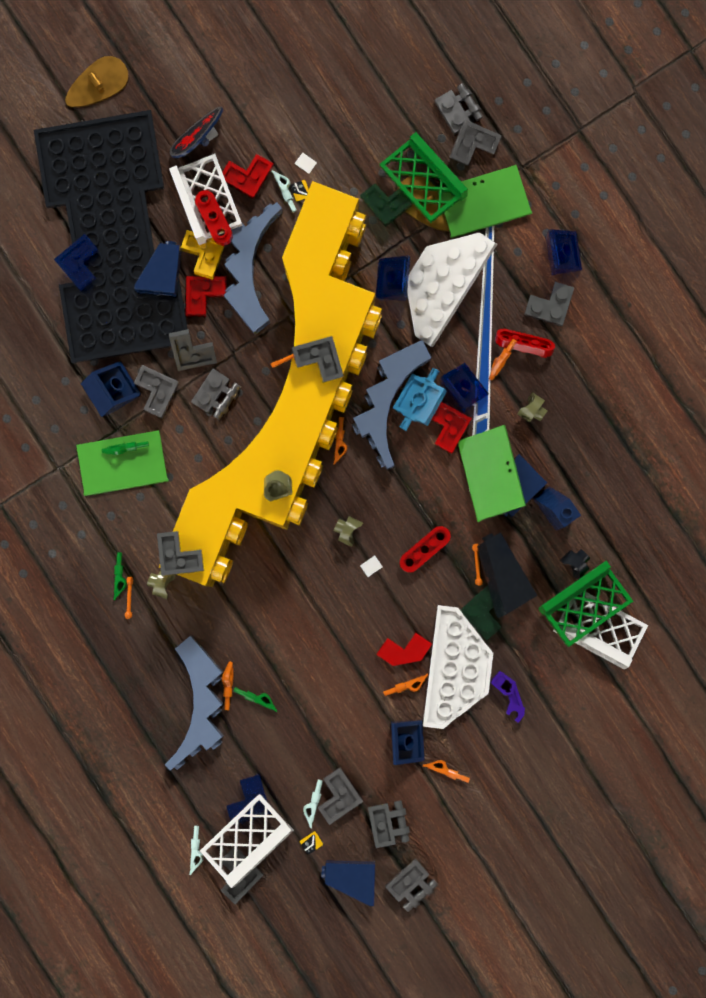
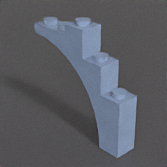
[224,202,283,335]
[351,340,431,470]
[165,635,224,770]

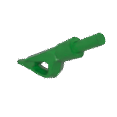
[102,441,149,455]
[113,552,127,600]
[233,687,277,712]

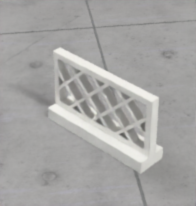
[169,154,243,245]
[553,592,648,669]
[200,794,294,888]

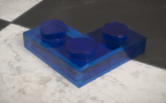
[54,234,99,291]
[226,774,271,825]

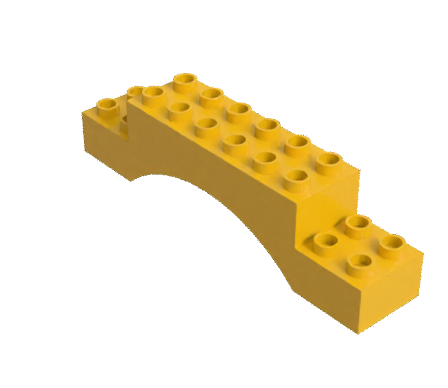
[159,181,382,587]

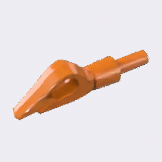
[489,339,517,380]
[333,417,348,465]
[222,661,234,710]
[383,673,428,696]
[422,760,470,783]

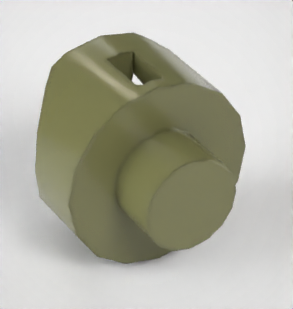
[517,392,548,423]
[264,470,292,501]
[333,516,363,547]
[147,570,176,599]

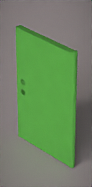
[437,165,532,238]
[458,425,526,522]
[76,430,169,496]

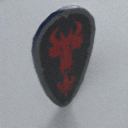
[170,107,223,158]

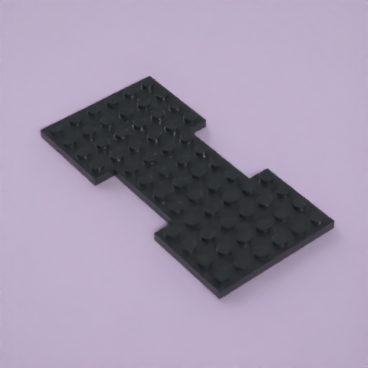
[34,110,188,364]

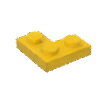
[181,230,224,280]

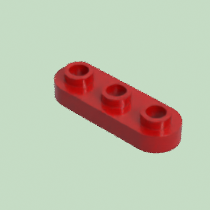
[195,190,233,246]
[495,329,555,358]
[400,526,451,573]

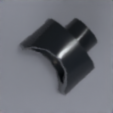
[559,549,590,580]

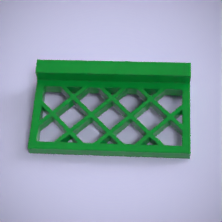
[379,132,468,223]
[538,561,633,647]

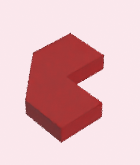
[376,632,432,666]

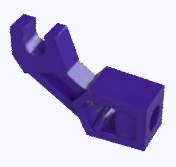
[490,670,525,723]

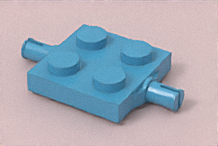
[393,368,447,431]

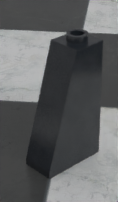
[477,532,537,618]

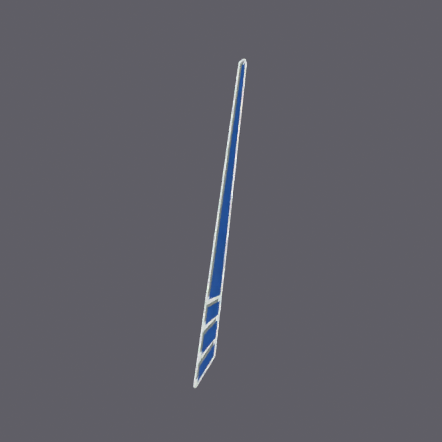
[469,226,494,491]

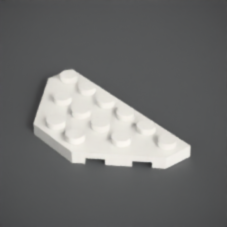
[405,233,498,347]
[423,605,493,729]

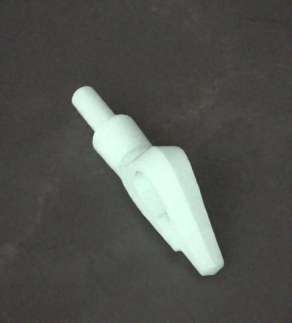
[271,170,297,213]
[303,779,323,828]
[189,826,204,875]

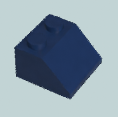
[80,361,141,417]

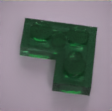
[360,183,414,227]
[460,585,501,641]

